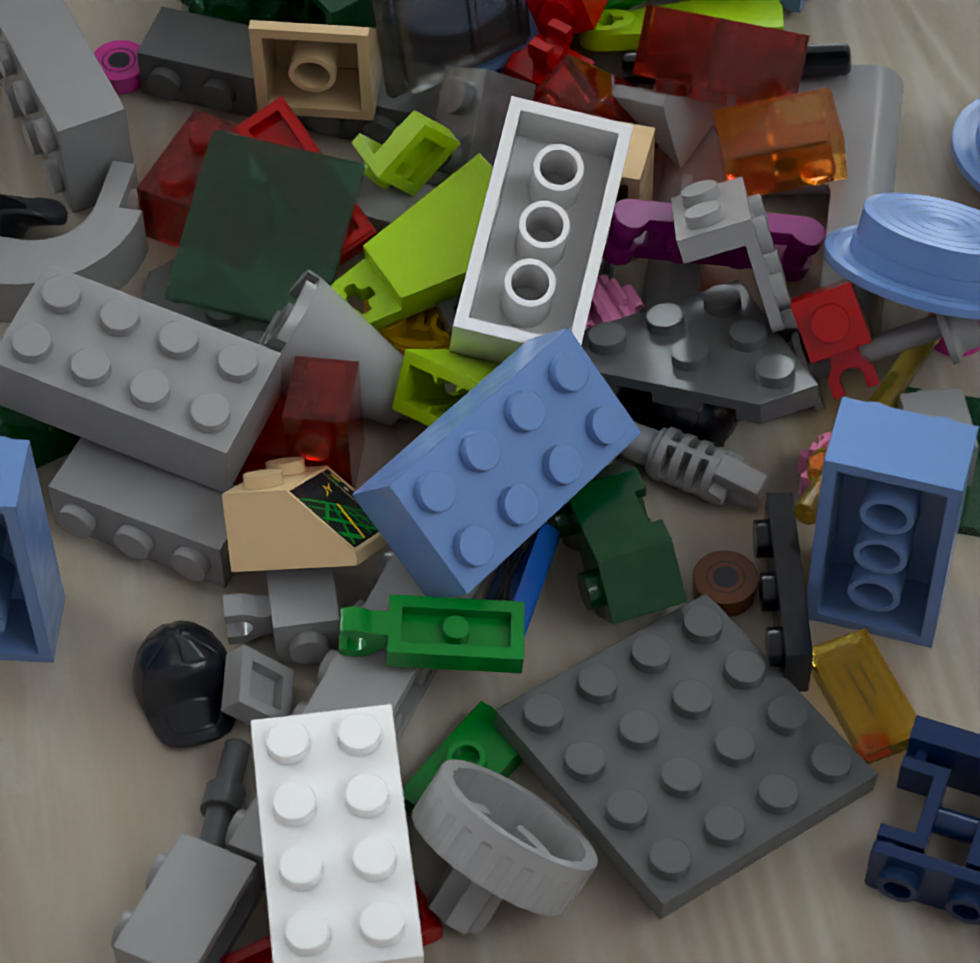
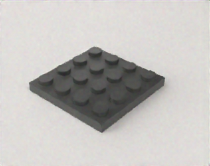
[494,594,877,920]

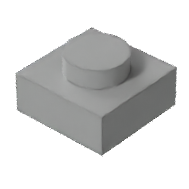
[221,644,294,726]

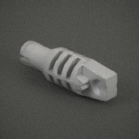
[618,421,768,512]

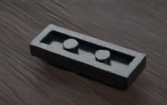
[753,492,813,692]

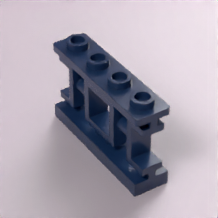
[865,715,980,924]

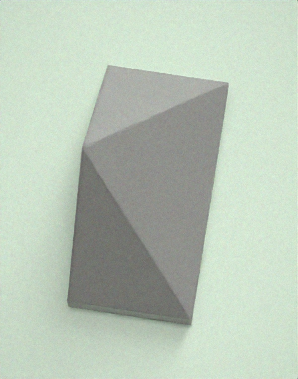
[612,84,723,169]

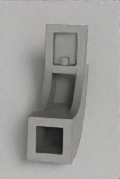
[0,161,148,323]

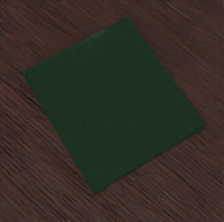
[164,129,366,324]

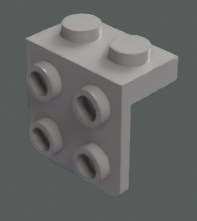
[671,177,791,333]

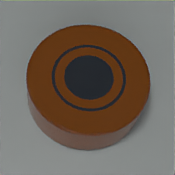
[692,550,758,617]

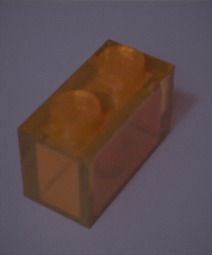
[713,87,848,196]

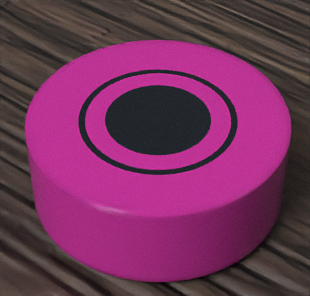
[94,40,142,94]

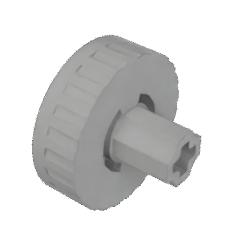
[411,760,598,935]

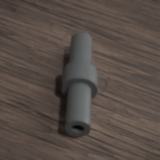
[199,738,251,849]

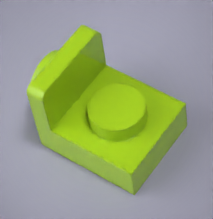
[351,110,461,196]

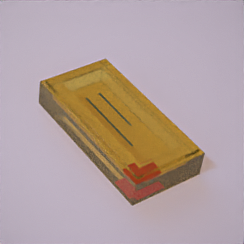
[811,628,917,764]

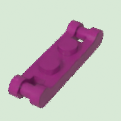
[602,199,826,282]

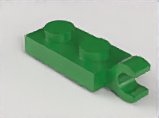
[338,594,525,674]

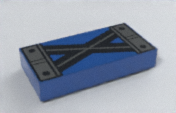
[486,522,560,636]

